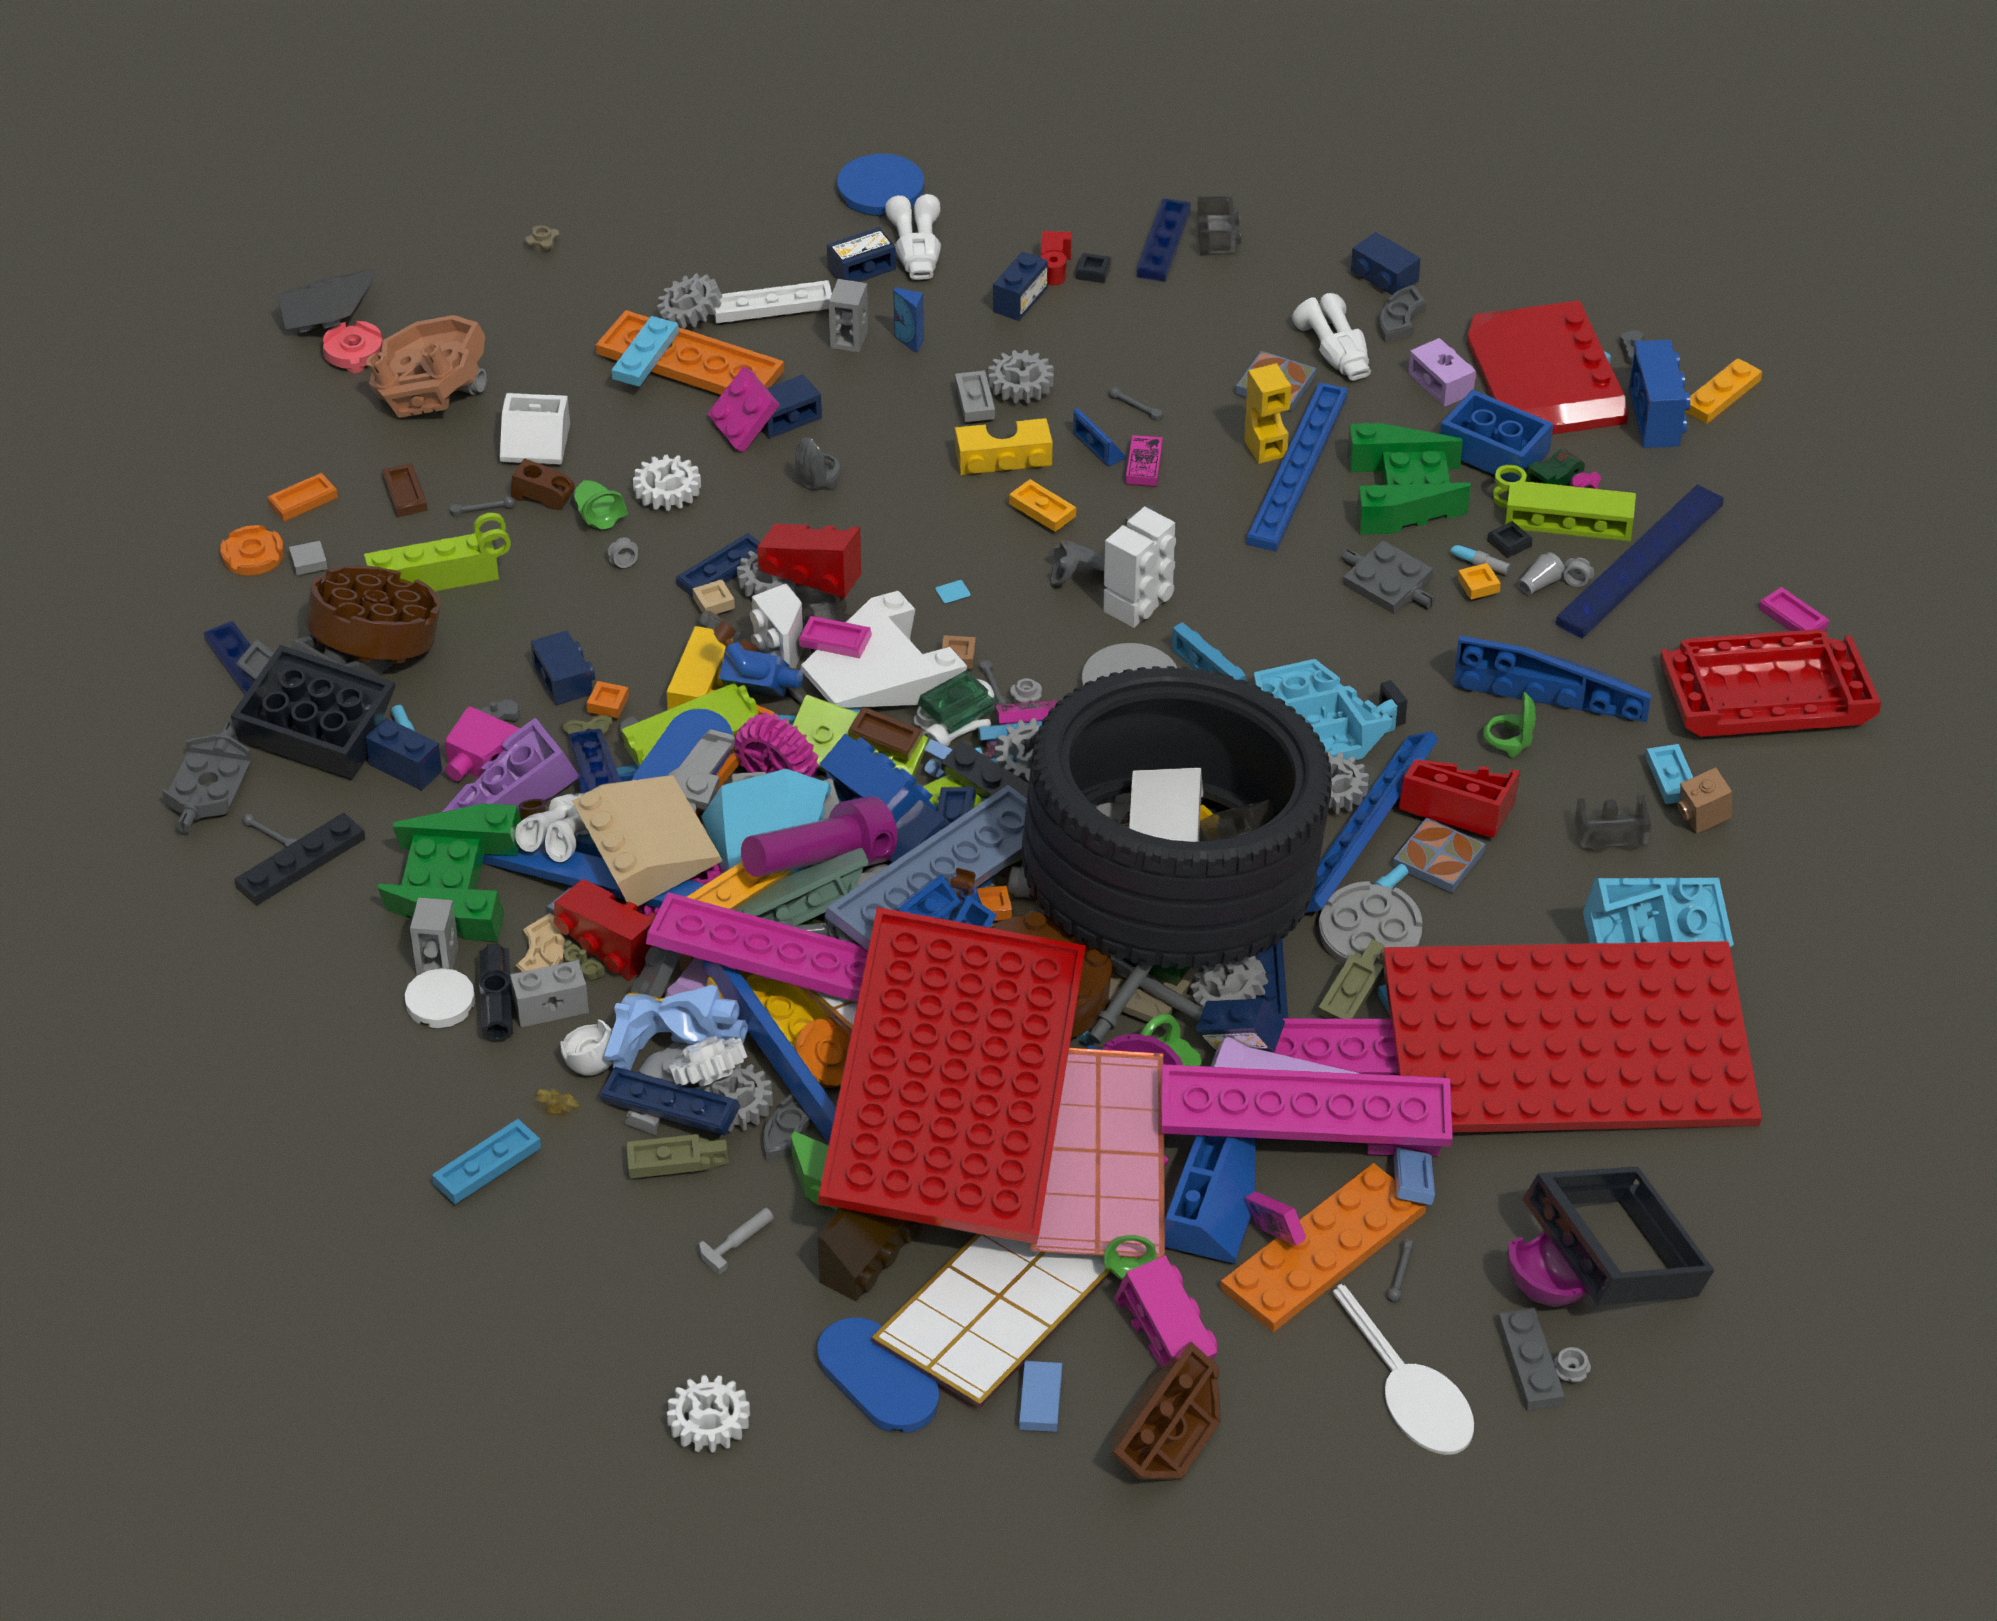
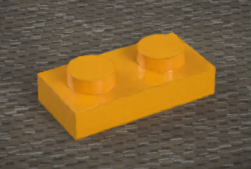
[1009,479,1076,532]

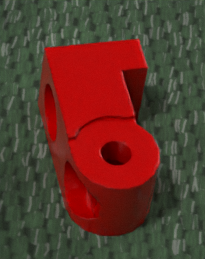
[1041,231,1072,286]

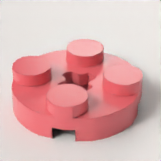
[323,321,383,373]

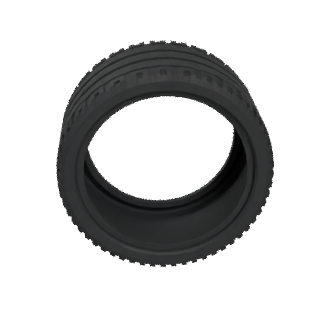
[1022,666,1332,969]

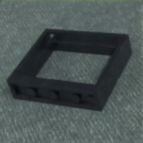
[1522,1166,1715,1305]

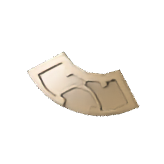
[516,913,565,973]

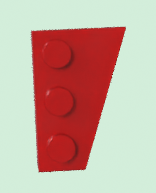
[1399,759,1521,838]

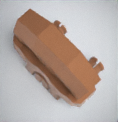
[366,315,485,418]

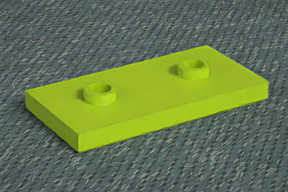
[792,695,929,777]

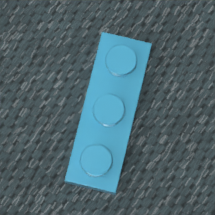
[611,316,679,387]

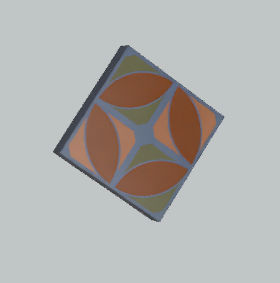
[1236,351,1316,411]
[1393,818,1486,893]

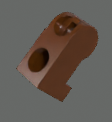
[511,458,575,510]

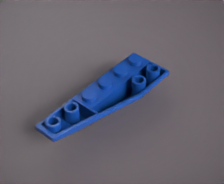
[1453,635,1652,722]
[1164,1135,1256,1264]

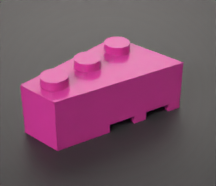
[1114,1255,1218,1368]

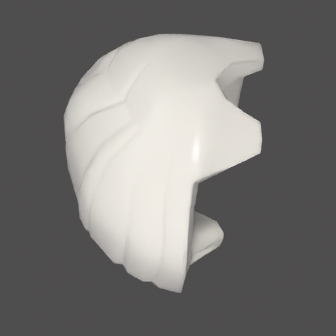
[560,1019,613,1076]

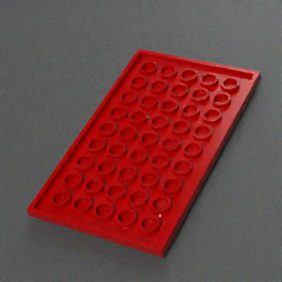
[817,907,1086,1244]
[1382,941,1762,1132]

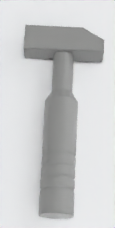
[699,1208,774,1275]

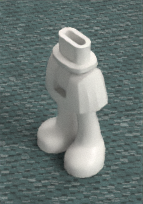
[885,194,941,280]
[1292,293,1371,381]
[515,793,588,862]

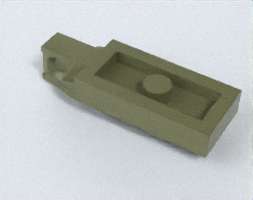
[1318,939,1385,1019]
[627,1134,729,1179]

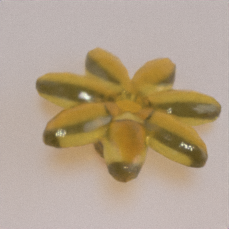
[535,1088,580,1114]

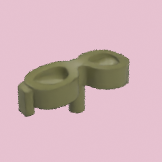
[562,714,612,738]
[564,940,605,980]

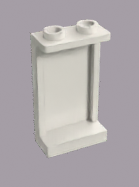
[1129,768,1203,842]

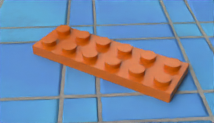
[596,310,784,395]
[1220,1163,1427,1333]

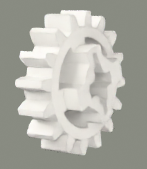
[633,455,701,510]
[669,1036,747,1086]
[667,1375,750,1452]

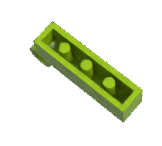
[1493,465,1636,541]
[364,513,511,591]

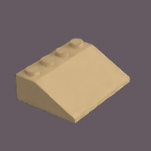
[572,775,723,907]

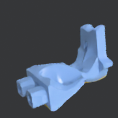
[604,985,748,1070]

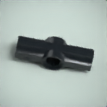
[479,943,513,1042]

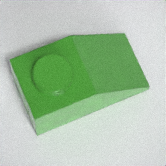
[791,1131,838,1210]

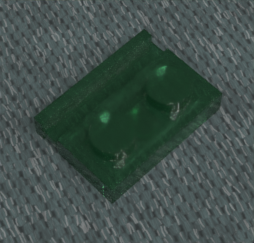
[917,670,999,734]

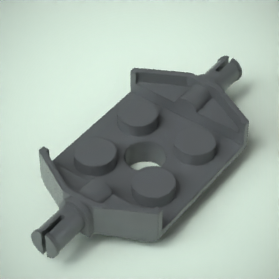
[162,720,252,832]

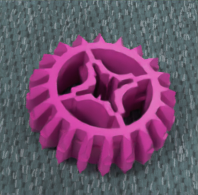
[734,712,820,778]

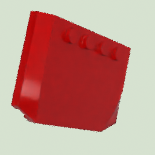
[1467,300,1628,435]
[1660,629,1881,737]

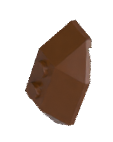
[1111,1341,1220,1480]

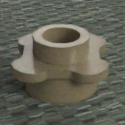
[525,226,559,253]

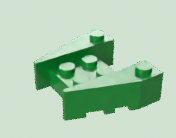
[1348,423,1471,535]
[378,803,521,942]

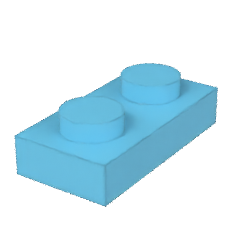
[1645,744,1693,804]

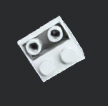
[500,393,570,464]
[750,583,804,669]

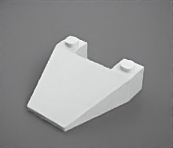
[801,591,967,708]

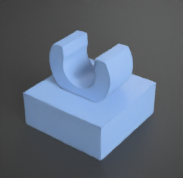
[924,739,953,779]

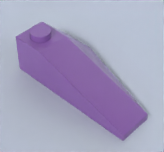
[442,718,580,812]

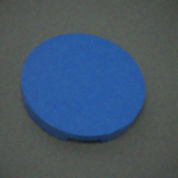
[837,154,924,215]

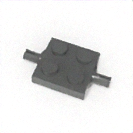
[1342,540,1435,614]

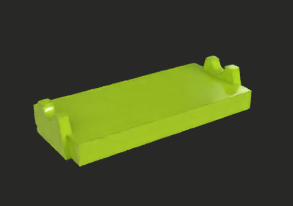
[621,683,759,767]

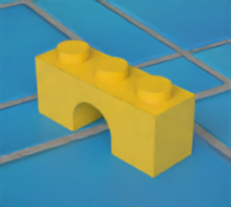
[1244,363,1291,464]
[955,418,1052,475]

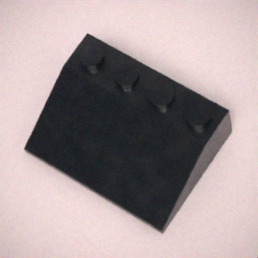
[231,645,395,779]

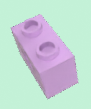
[1408,338,1476,407]

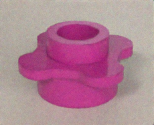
[1570,472,1601,489]

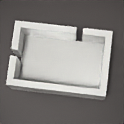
[1104,506,1176,628]

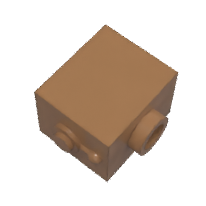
[1677,768,1732,834]

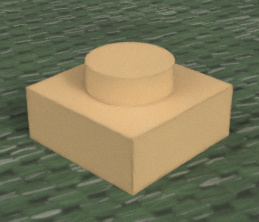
[693,579,735,614]

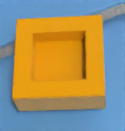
[1457,563,1501,600]

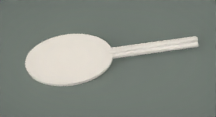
[1333,1284,1474,1455]

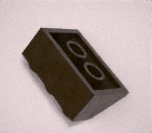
[817,1208,919,1302]

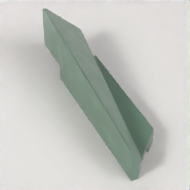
[735,848,868,926]

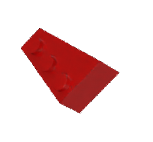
[757,524,862,598]
[553,879,656,982]

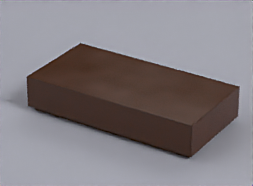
[382,463,428,517]
[848,707,923,761]

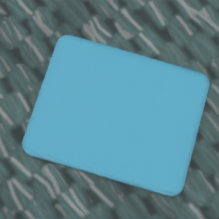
[935,580,971,603]

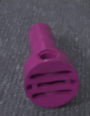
[741,796,897,877]

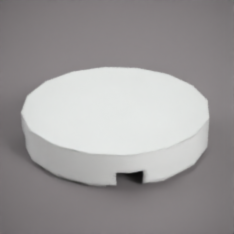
[405,968,475,1028]

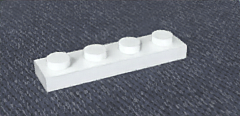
[714,280,832,323]

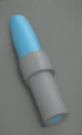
[1450,545,1510,576]

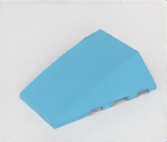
[1254,659,1393,760]
[701,769,832,876]
[1583,878,1734,947]

